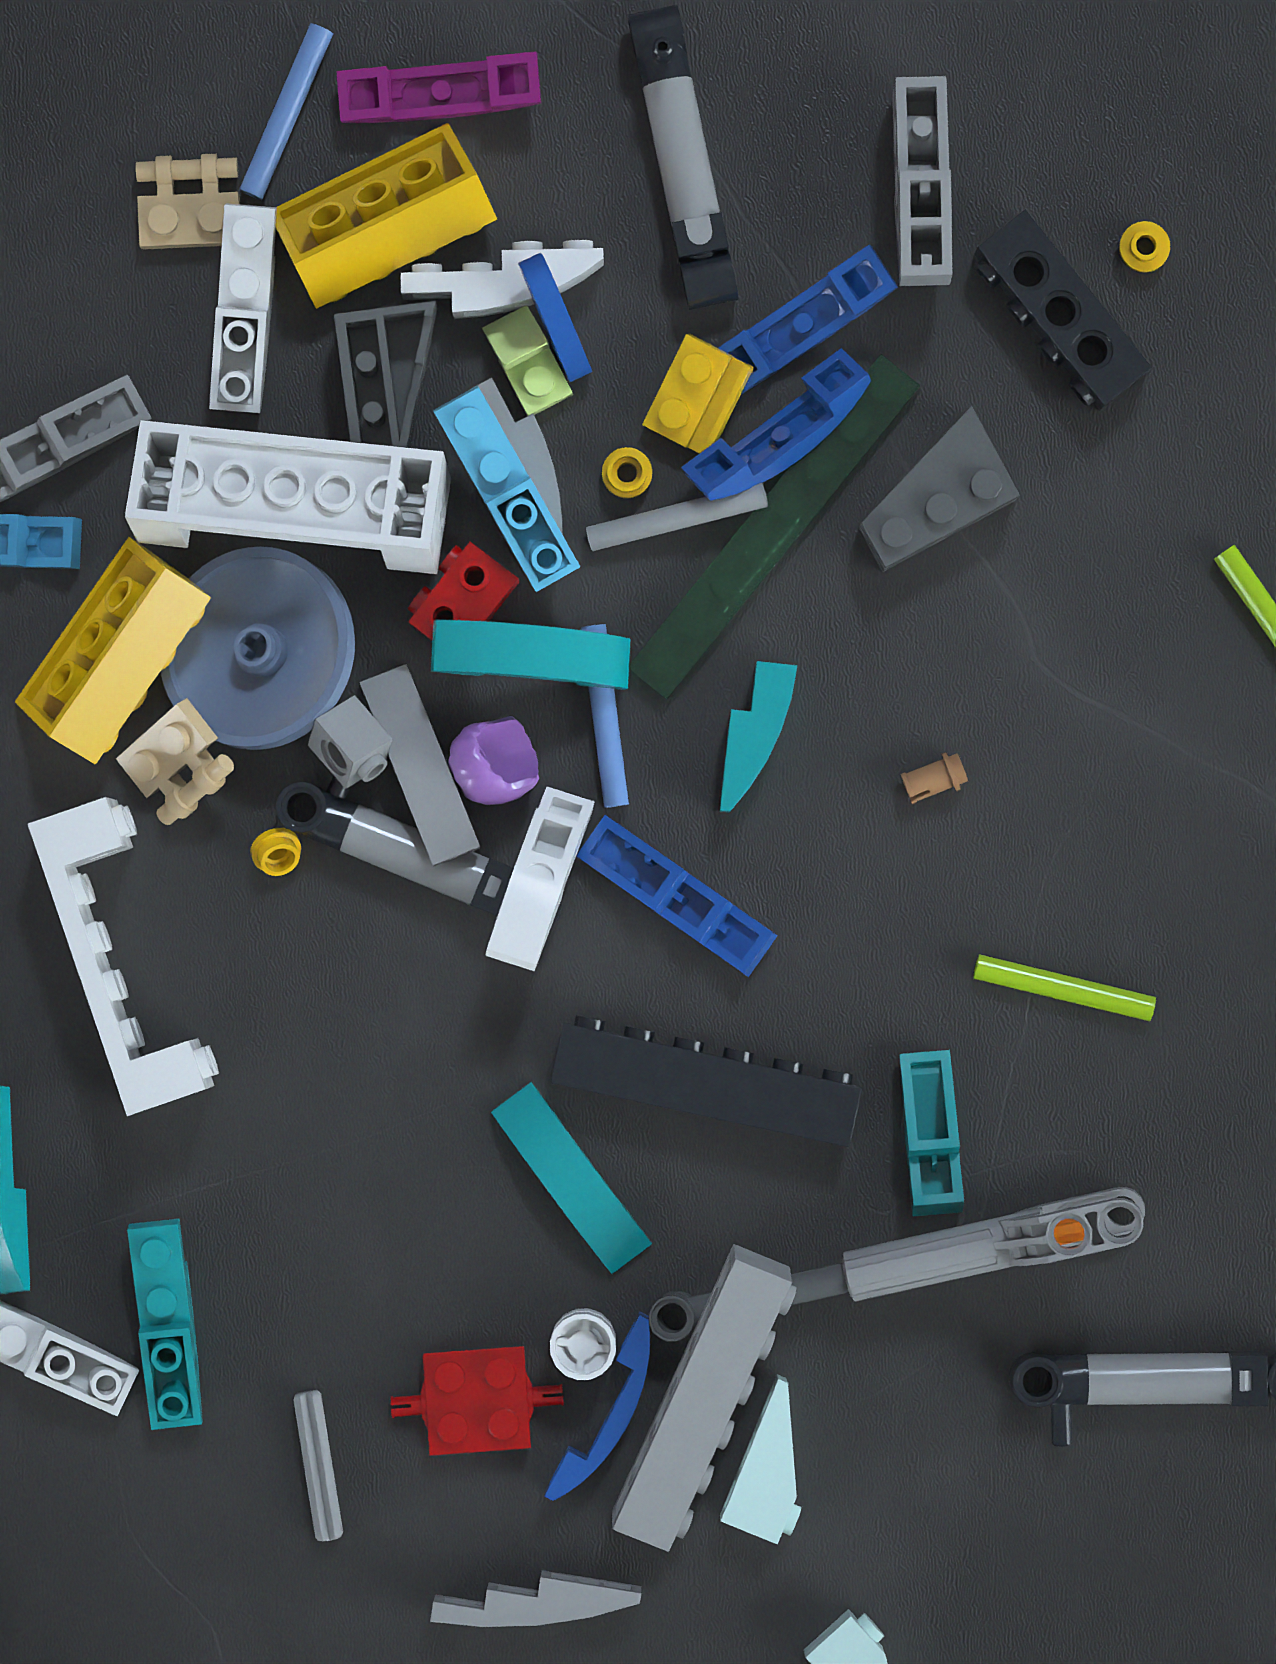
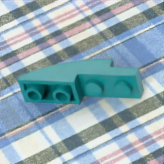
[0,1086,30,1295]
[127,1219,202,1430]

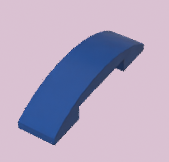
[718,245,898,395]
[681,348,871,501]
[544,1311,650,1501]

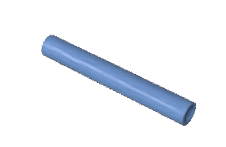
[239,23,333,200]
[581,624,629,808]

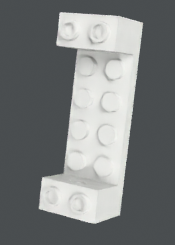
[125,420,451,574]
[28,797,219,1116]

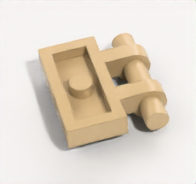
[136,153,240,249]
[116,698,234,825]

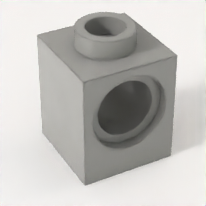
[308,695,393,789]

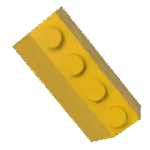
[276,123,497,309]
[15,537,211,764]

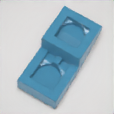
[0,514,82,569]

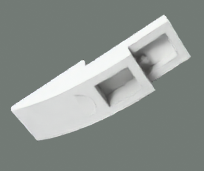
[209,203,277,413]
[401,240,604,319]
[485,787,595,971]
[0,1300,139,1416]

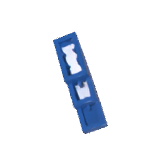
[576,815,777,977]

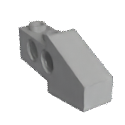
[892,76,952,286]

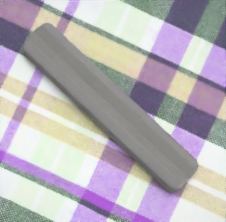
[293,1390,343,1541]

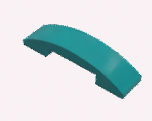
[431,620,631,690]
[491,1081,652,1274]

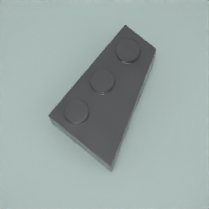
[334,301,438,448]
[859,406,1020,572]

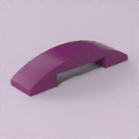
[336,51,541,123]

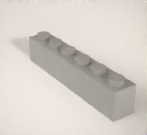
[612,1244,796,1552]

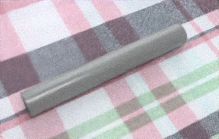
[586,483,768,551]

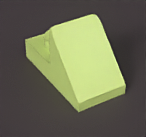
[482,305,573,416]

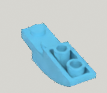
[433,386,580,592]

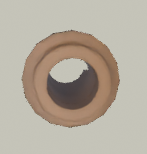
[900,752,968,805]

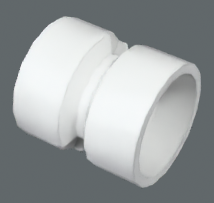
[550,1308,616,1380]

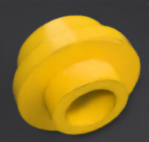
[1119,221,1170,273]
[602,447,652,498]
[250,828,301,876]

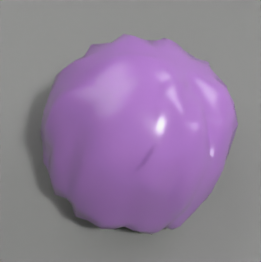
[448,716,539,805]

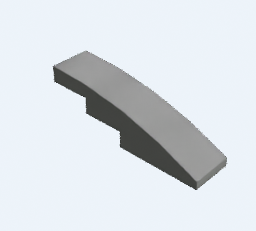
[0,375,152,502]
[359,664,480,867]
[430,1570,642,1627]

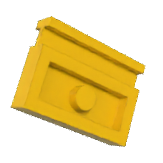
[642,334,754,454]

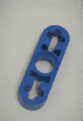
[518,252,592,383]

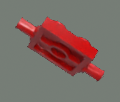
[391,1346,564,1456]

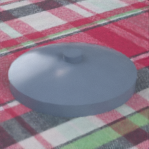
[160,546,355,750]

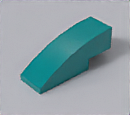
[719,661,797,813]
[899,1050,964,1216]

